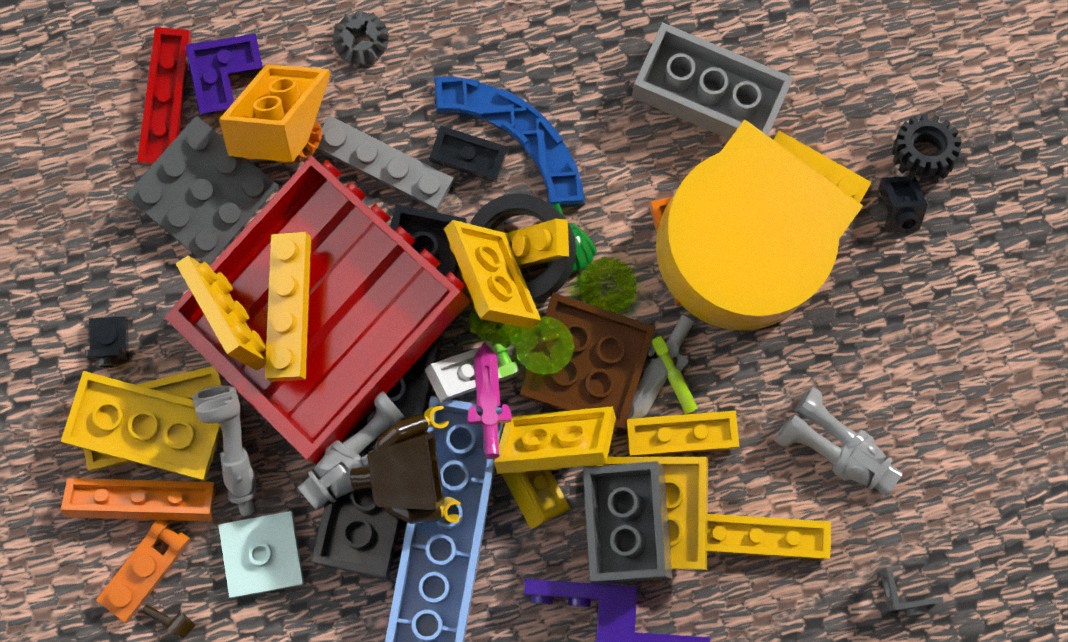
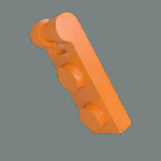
[96,520,191,623]

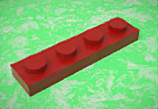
[137,27,192,166]

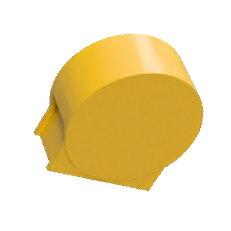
[656,119,863,331]

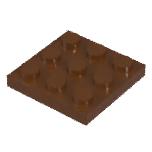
[519,292,656,431]

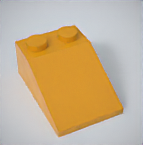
[219,64,330,163]

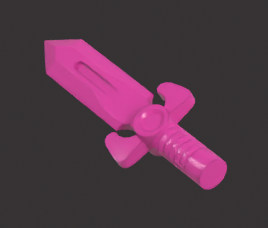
[467,341,512,459]

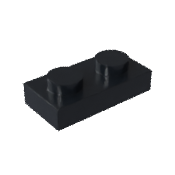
[429,126,508,183]

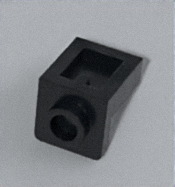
[878,176,928,233]
[85,316,129,368]

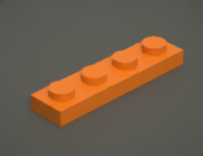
[61,478,216,521]

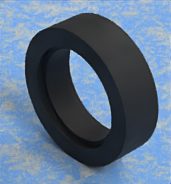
[470,194,576,303]

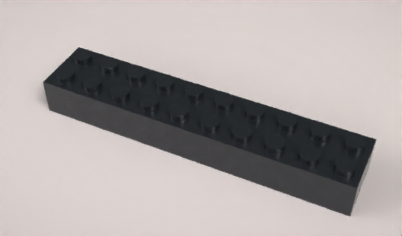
[311,204,467,580]

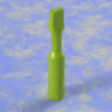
[652,335,698,414]

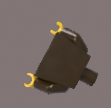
[350,406,461,524]

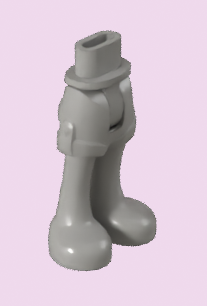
[192,386,256,516]
[774,386,903,496]
[298,391,405,510]

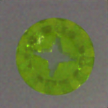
[579,256,636,313]
[468,308,526,348]
[515,317,574,376]

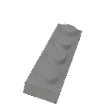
[316,115,454,212]

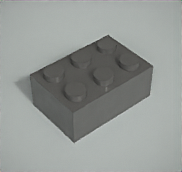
[583,461,672,584]

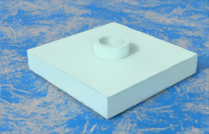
[218,511,304,598]

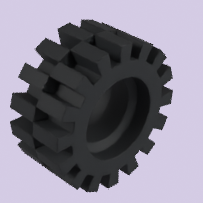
[892,114,962,183]

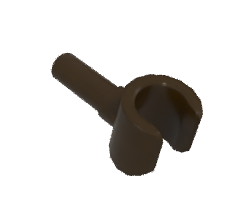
[142,605,195,638]

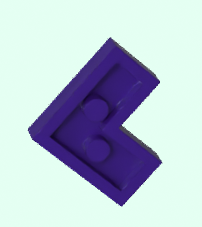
[185,33,263,116]

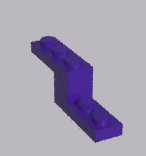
[524,579,710,642]

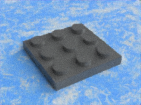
[125,116,279,266]

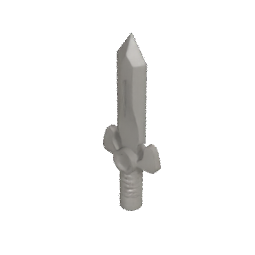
[627,315,694,419]

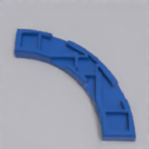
[434,77,585,207]

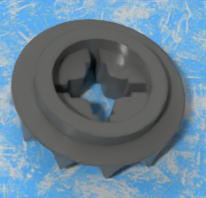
[332,9,389,65]

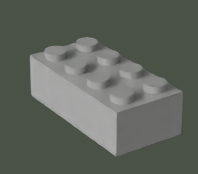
[632,22,794,140]

